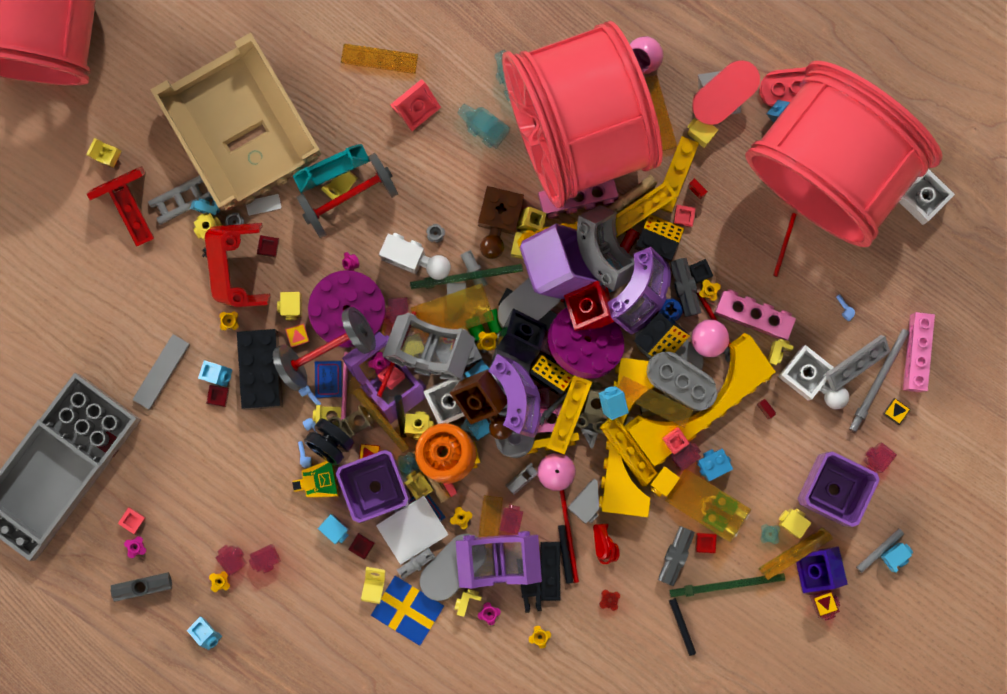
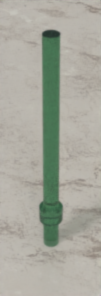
[410,264,523,289]
[669,573,785,597]

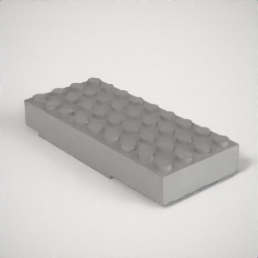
[0,373,141,561]

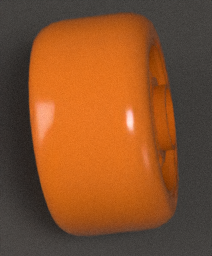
[415,423,476,484]

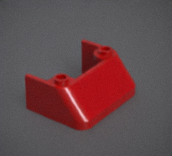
[205,223,271,307]

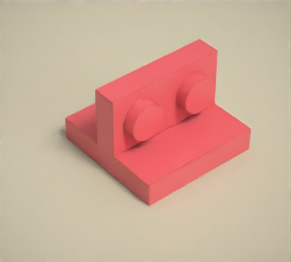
[390,79,441,131]

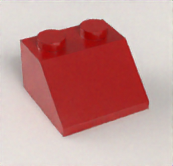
[564,281,615,331]

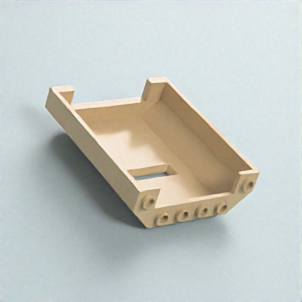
[150,33,321,211]

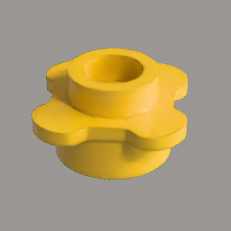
[699,280,721,301]
[219,311,239,331]
[477,331,497,351]
[450,507,472,529]
[209,571,230,592]
[529,626,551,649]

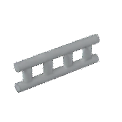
[148,175,213,225]

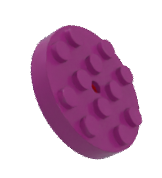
[308,270,386,348]
[548,307,624,379]

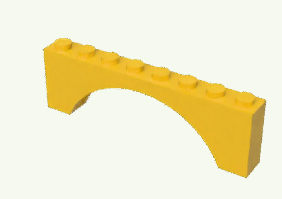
[624,333,776,467]
[599,358,655,518]

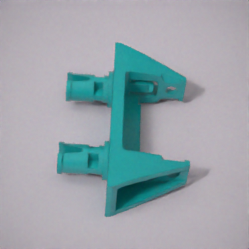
[293,144,370,193]

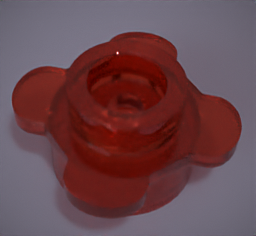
[599,589,620,611]

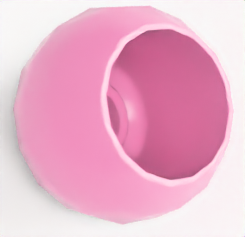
[630,36,663,74]
[691,320,729,357]
[537,453,576,491]

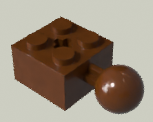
[478,186,524,259]
[450,369,513,440]

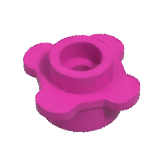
[342,252,359,271]
[368,351,391,374]
[124,536,146,558]
[478,602,501,625]

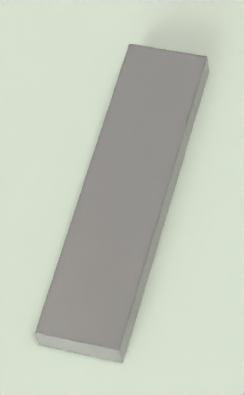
[132,334,190,410]
[826,335,890,392]

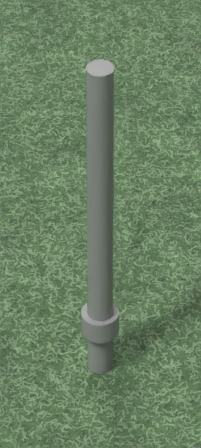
[849,329,909,432]

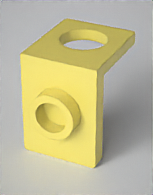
[321,171,358,200]
[313,405,342,426]
[361,567,385,604]

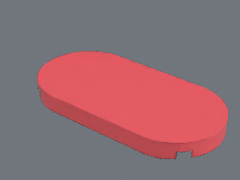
[692,60,760,125]
[759,67,806,107]

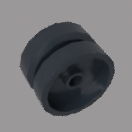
[304,418,354,466]

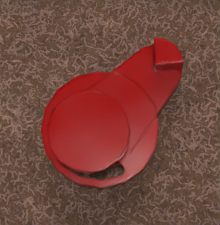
[593,523,620,564]

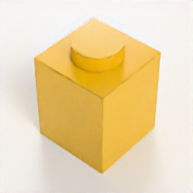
[650,466,680,497]

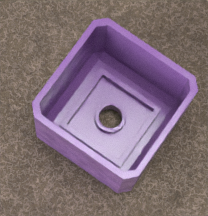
[519,223,598,299]
[336,450,411,523]
[798,451,880,527]

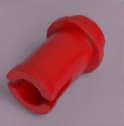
[620,228,640,254]

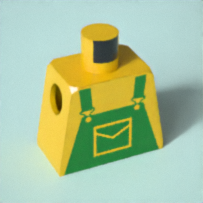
[292,461,340,497]

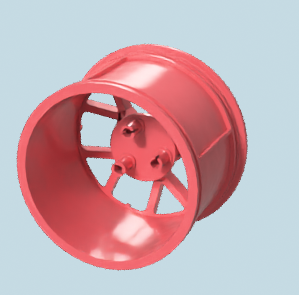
[0,0,96,85]
[502,21,663,208]
[745,61,942,247]

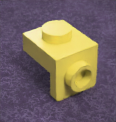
[87,138,122,168]
[404,471,433,500]
[454,589,482,617]

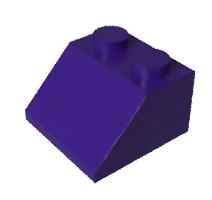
[794,546,848,593]

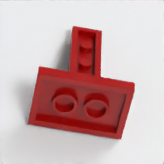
[87,166,154,247]

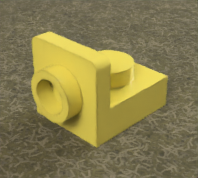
[767,339,794,366]

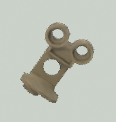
[576,382,607,433]
[328,404,375,440]

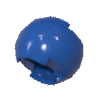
[660,299,683,322]

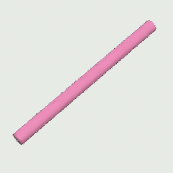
[341,352,349,419]

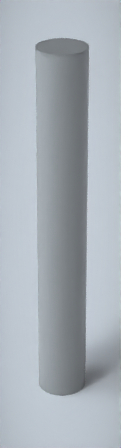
[856,529,904,573]

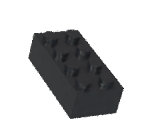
[237,329,283,410]

